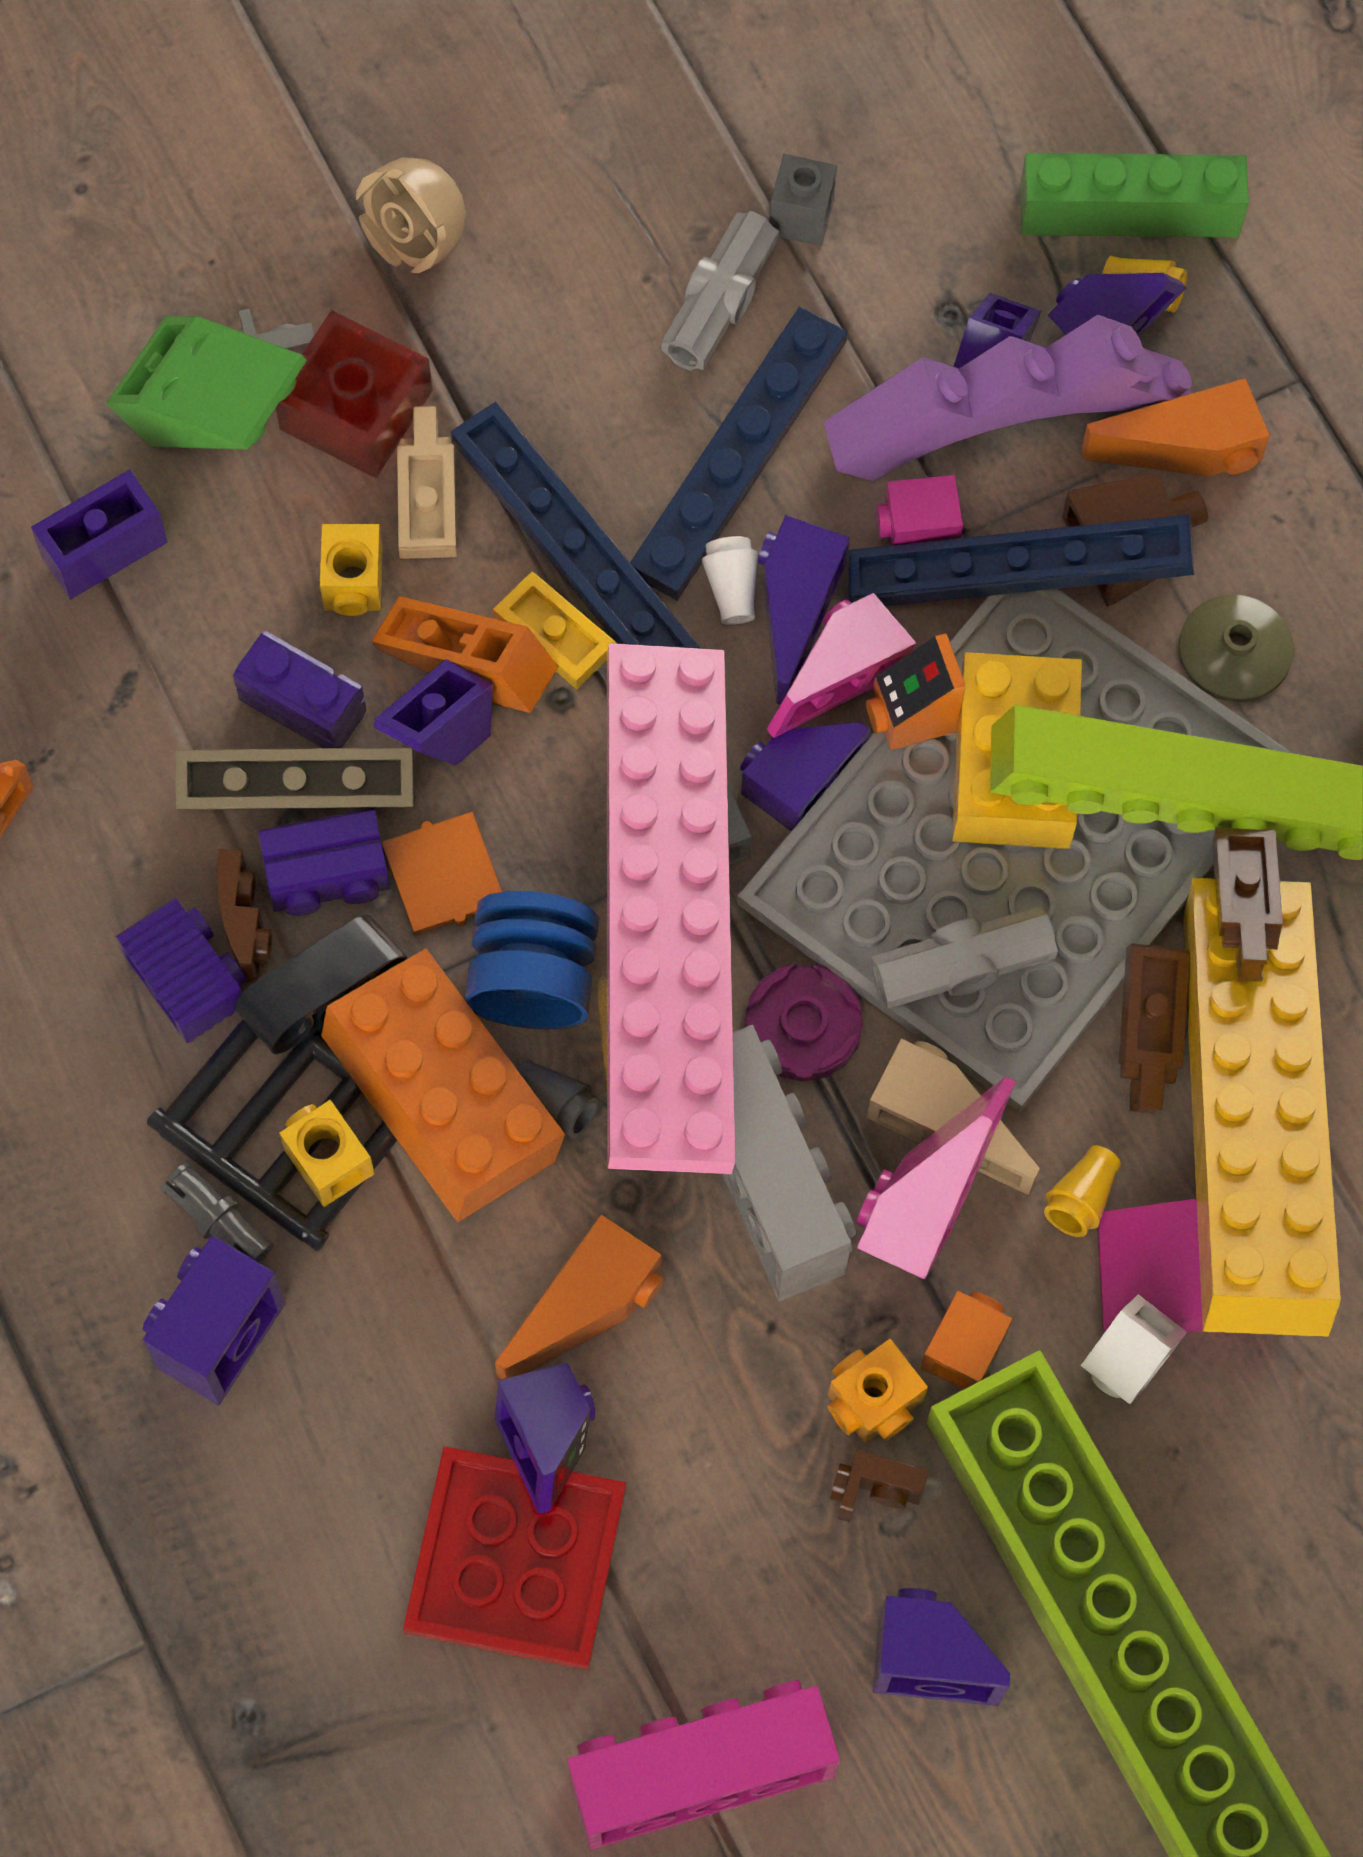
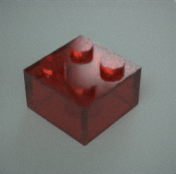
[275,310,433,478]

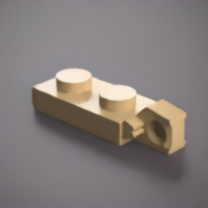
[397,406,457,559]

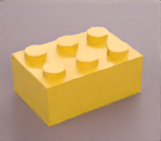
[952,652,1082,849]

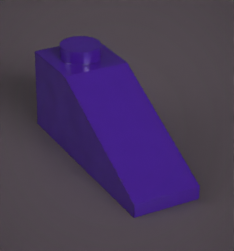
[758,515,850,705]

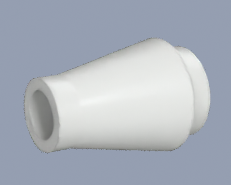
[702,536,758,625]

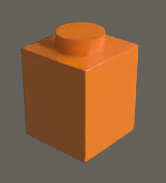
[921,1290,1013,1390]

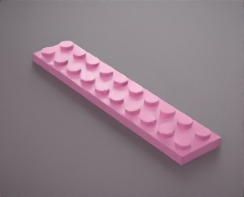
[607,643,735,1174]

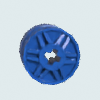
[465,891,600,1029]

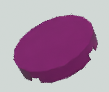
[745,964,863,1082]

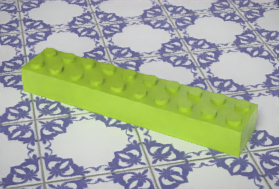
[926,1350,1331,1857]

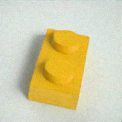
[493,571,616,690]

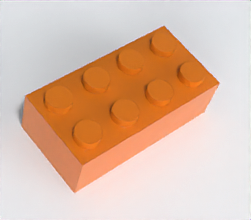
[321,948,565,1223]

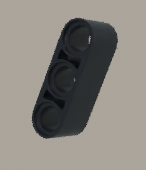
[235,914,408,1055]

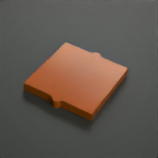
[381,812,502,936]

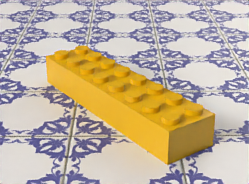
[1183,878,1341,1337]

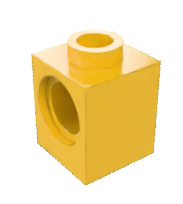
[320,524,383,616]
[279,1100,374,1207]

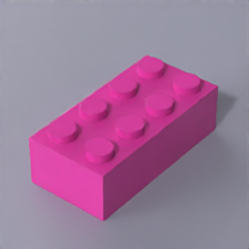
[567,1680,840,1850]

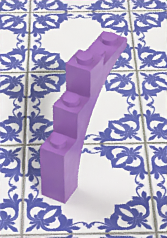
[824,315,1192,481]

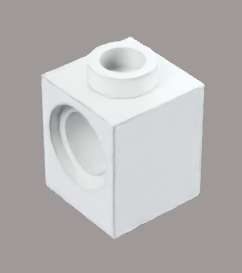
[1081,1294,1187,1404]

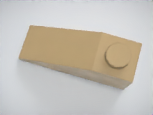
[867,1039,1040,1195]

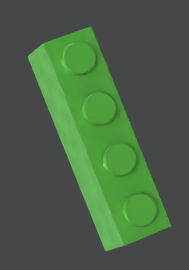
[1019,153,1249,238]

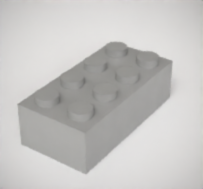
[722,1024,856,1302]

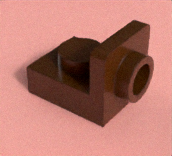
[830,1449,929,1522]

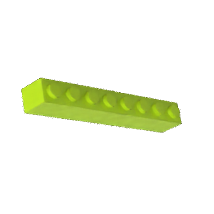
[990,704,1363,860]

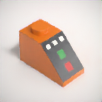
[866,633,965,751]

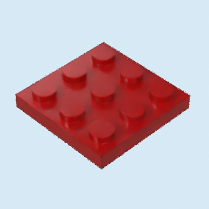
[403,1446,626,1671]

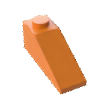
[1081,378,1270,477]
[371,596,559,713]
[495,1214,665,1380]

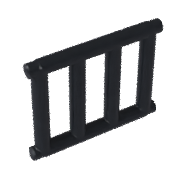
[147,1019,397,1251]

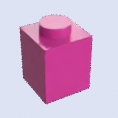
[876,475,963,545]

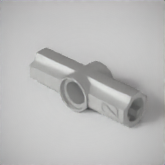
[661,211,779,371]
[870,906,1058,1009]

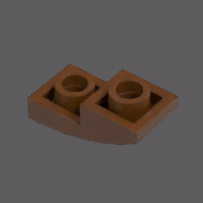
[217,849,272,983]

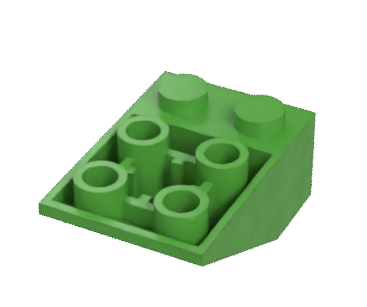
[106,316,307,449]

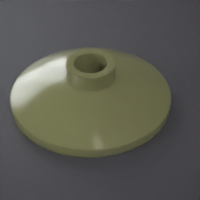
[1179,595,1294,702]

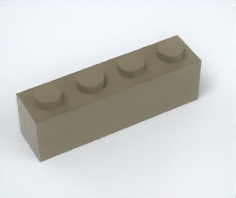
[175,748,415,810]

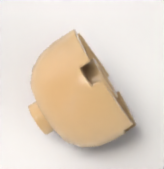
[356,157,466,273]

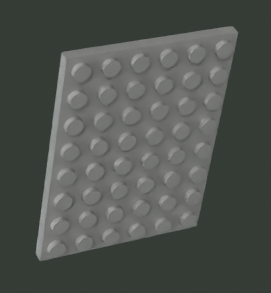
[737,589,1291,1113]

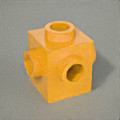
[827,1339,928,1444]

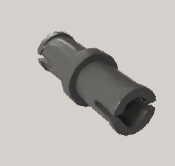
[160,1162,274,1263]

